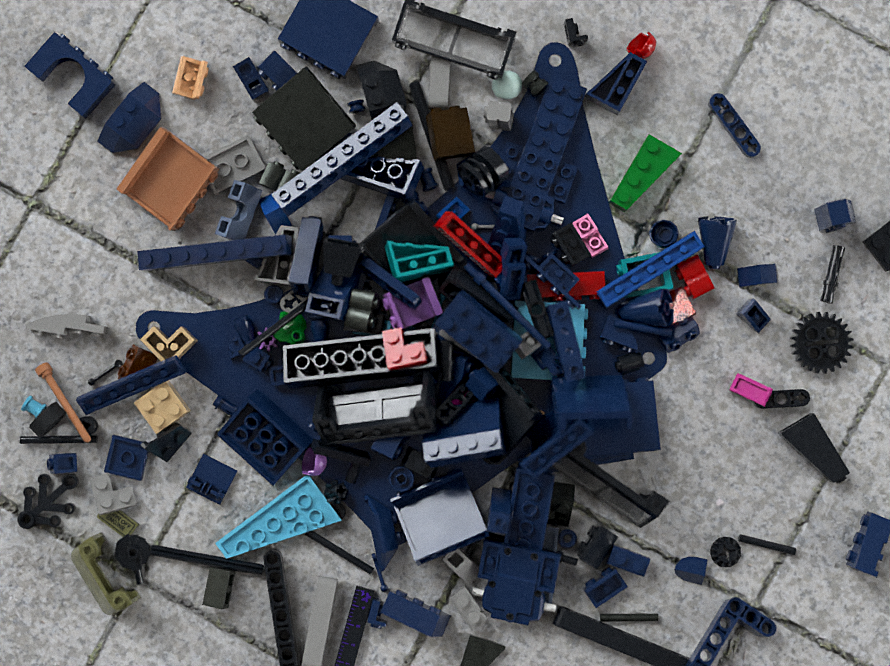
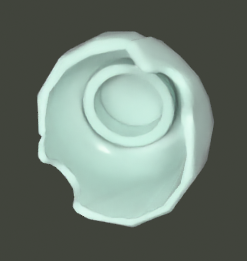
[492,70,522,100]

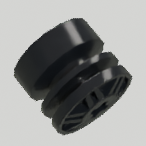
[458,146,509,198]

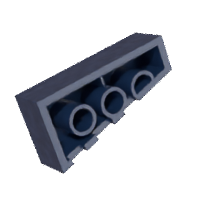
[340,157,424,202]

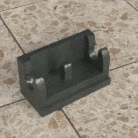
[202,567,236,609]

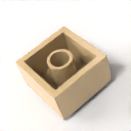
[134,381,191,434]

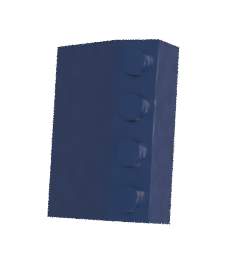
[217,389,313,486]
[423,398,506,467]

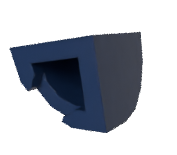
[674,557,708,585]

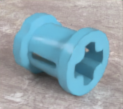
[21,395,47,418]

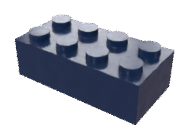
[435,290,524,373]

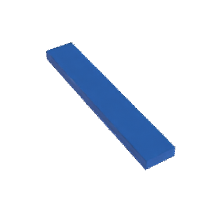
[596,231,705,308]

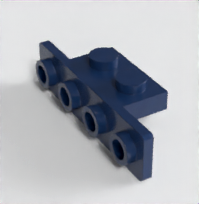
[524,253,582,310]

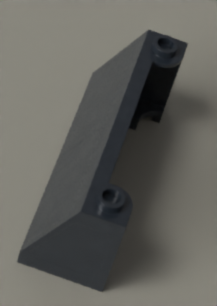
[312,371,437,446]

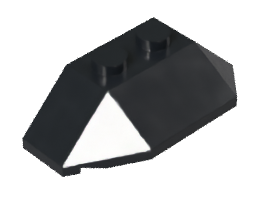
[356,60,407,121]

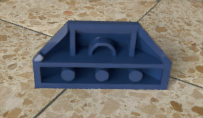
[97,82,162,153]
[364,494,402,572]

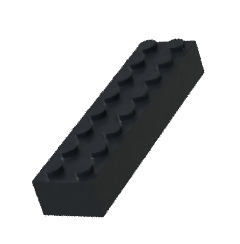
[283,328,441,389]

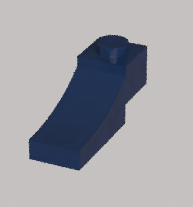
[500,238,527,300]

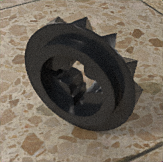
[710,537,741,567]

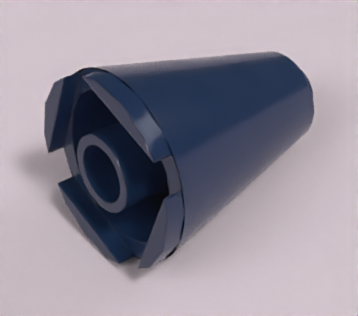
[698,216,737,269]
[618,289,674,327]

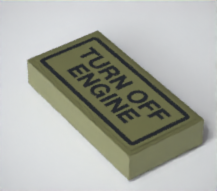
[97,510,139,537]

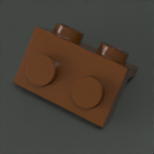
[118,344,158,379]

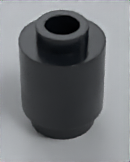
[614,352,644,375]

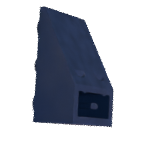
[305,265,361,322]

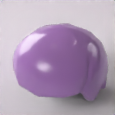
[302,447,327,476]

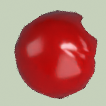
[627,32,657,59]

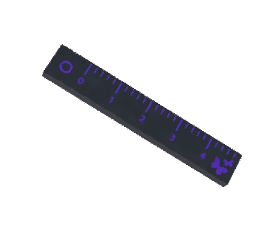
[334,585,375,666]

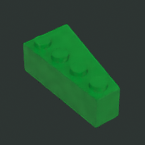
[608,134,682,212]

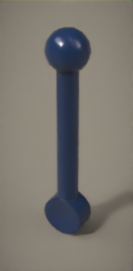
[371,553,388,592]

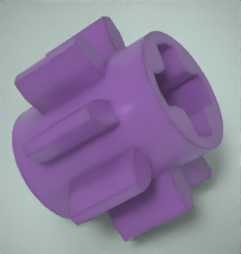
[257,327,278,351]

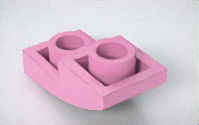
[572,214,609,258]

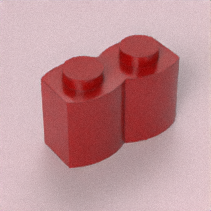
[674,255,715,299]

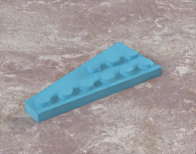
[215,475,342,559]

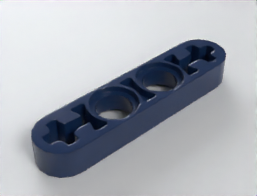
[708,93,761,158]
[358,257,422,310]

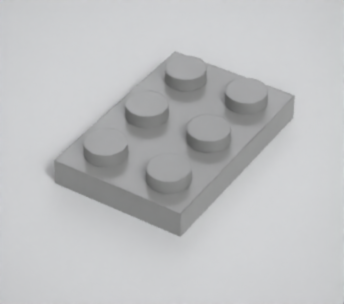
[204,134,266,195]

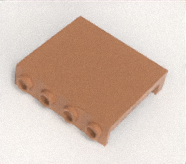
[116,127,220,231]

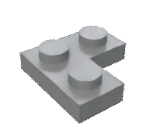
[89,473,137,516]

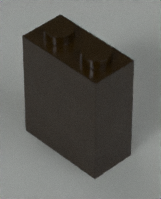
[426,106,475,161]

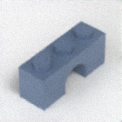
[215,180,262,240]

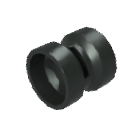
[522,70,548,97]

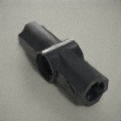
[522,280,554,338]

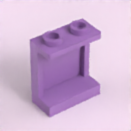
[382,277,443,329]

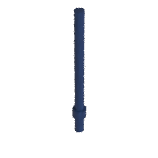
[464,263,552,350]

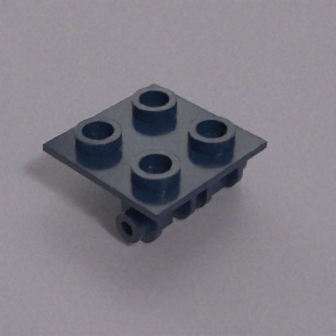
[186,453,237,505]

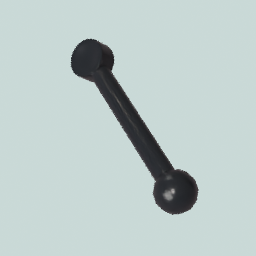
[88,360,123,386]

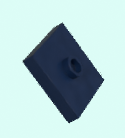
[104,435,149,481]

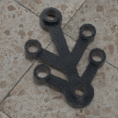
[17,474,79,529]

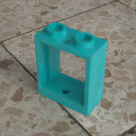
[616,252,674,299]

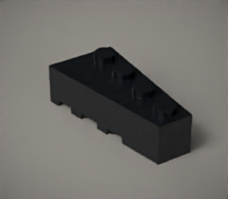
[439,265,518,326]

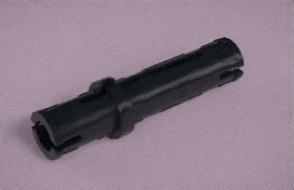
[820,245,845,304]

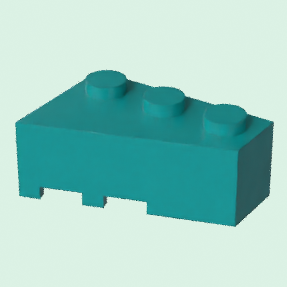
[385,241,454,282]

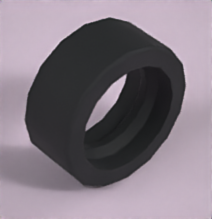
[29,402,66,438]

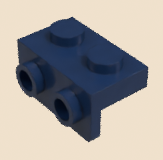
[656,308,700,353]
[583,567,628,608]

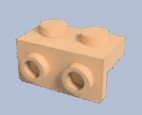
[172,56,209,100]

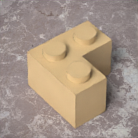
[140,326,198,361]

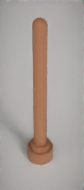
[35,362,91,443]

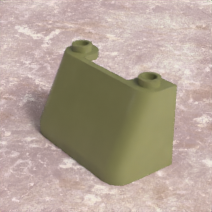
[71,532,141,615]

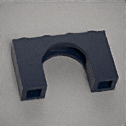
[24,32,116,119]

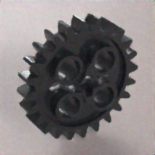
[790,312,854,374]

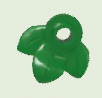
[273,311,306,345]

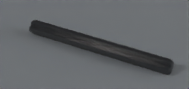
[409,81,454,191]
[150,545,264,575]

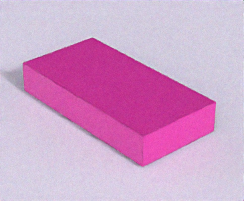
[729,373,773,407]

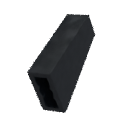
[777,413,850,484]

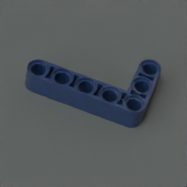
[685,598,777,666]

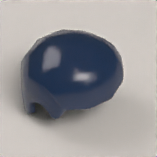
[649,220,679,249]

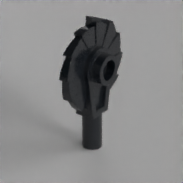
[114,533,150,585]

